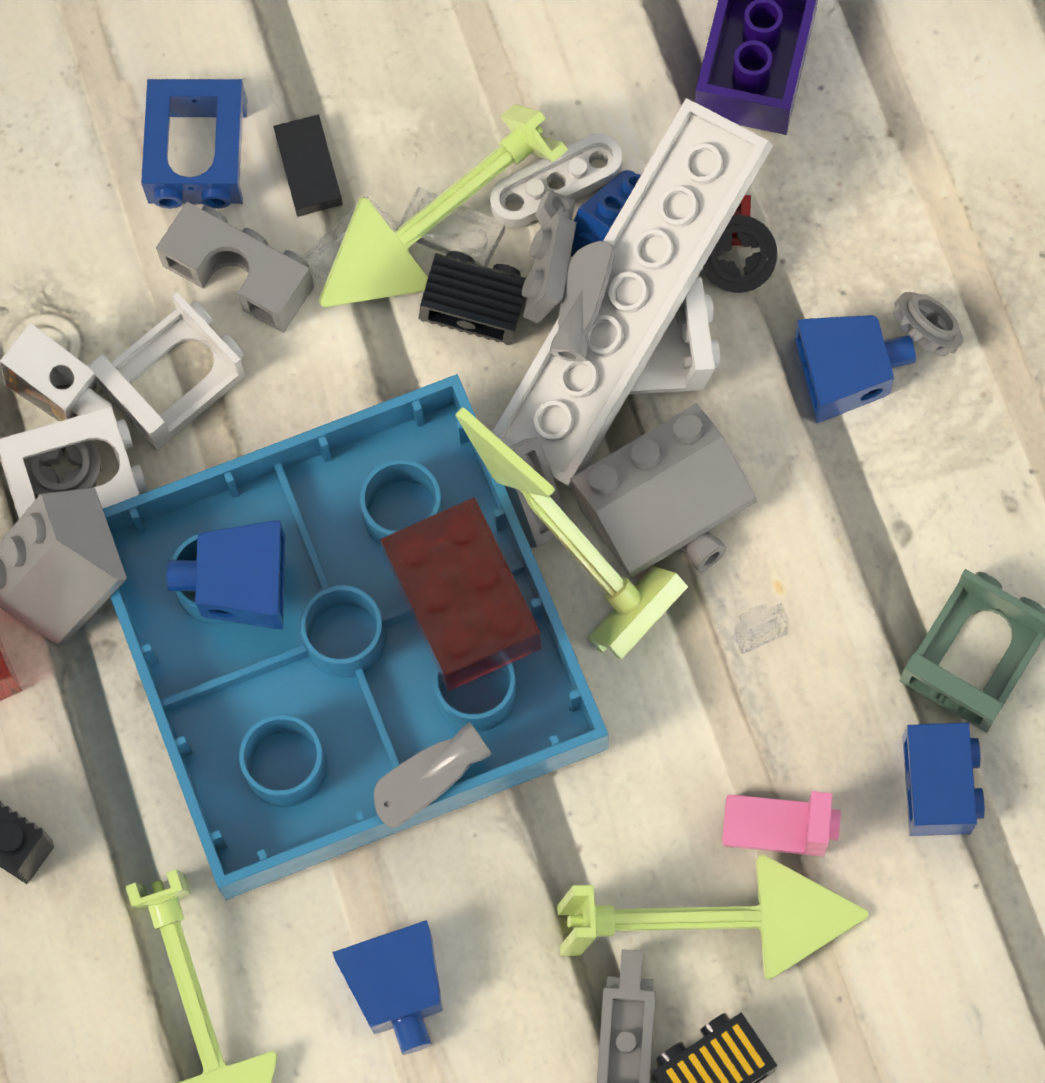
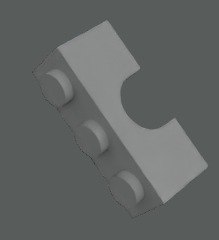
[156,201,314,333]

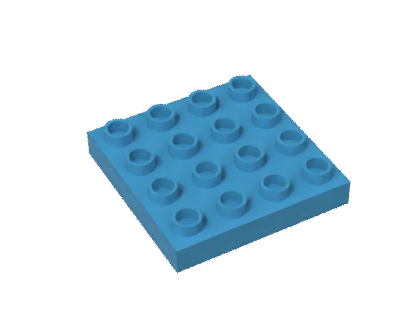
[103,374,609,900]

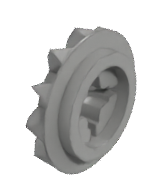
[893,292,963,357]
[23,440,103,496]

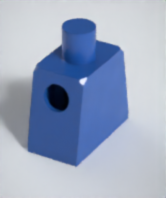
[794,315,916,423]
[167,520,286,629]
[332,920,443,1055]

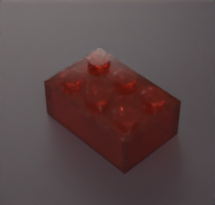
[380,497,542,691]

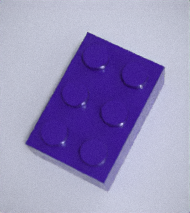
[695,0,818,135]

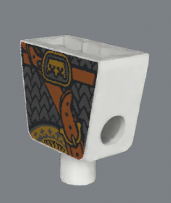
[0,323,114,421]

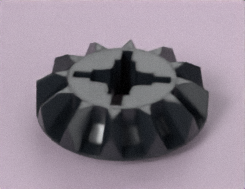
[702,215,777,293]

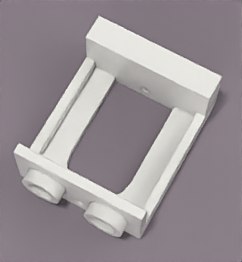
[88,292,246,450]
[0,406,147,519]

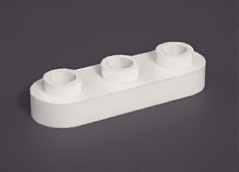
[490,134,622,228]

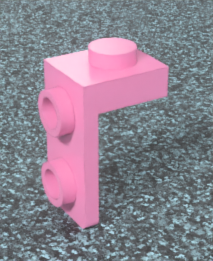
[722,791,841,857]

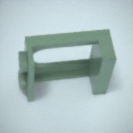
[899,569,1045,733]

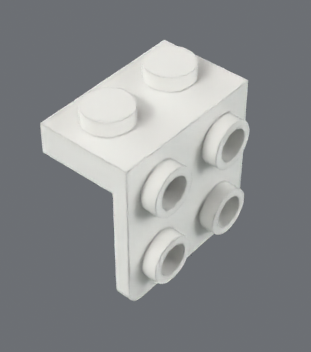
[629,277,720,395]

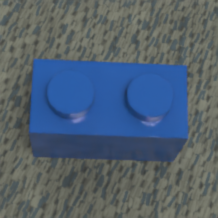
[902,722,985,836]

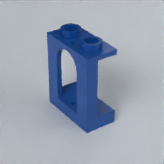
[141,79,248,209]

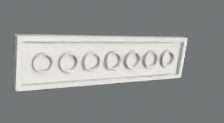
[492,98,773,489]

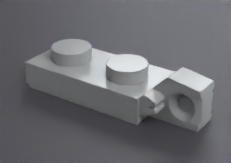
[522,189,577,323]
[597,949,656,1083]

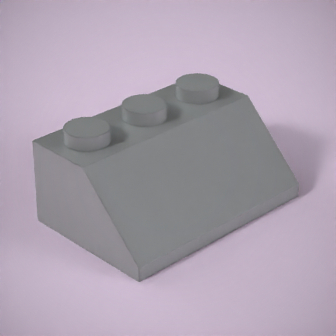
[570,403,757,578]
[0,487,127,645]

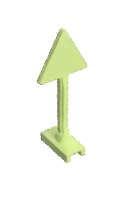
[319,104,568,307]
[455,407,688,660]
[557,855,868,980]
[126,870,277,1083]

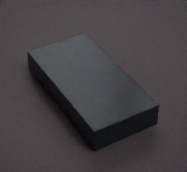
[273,114,343,217]

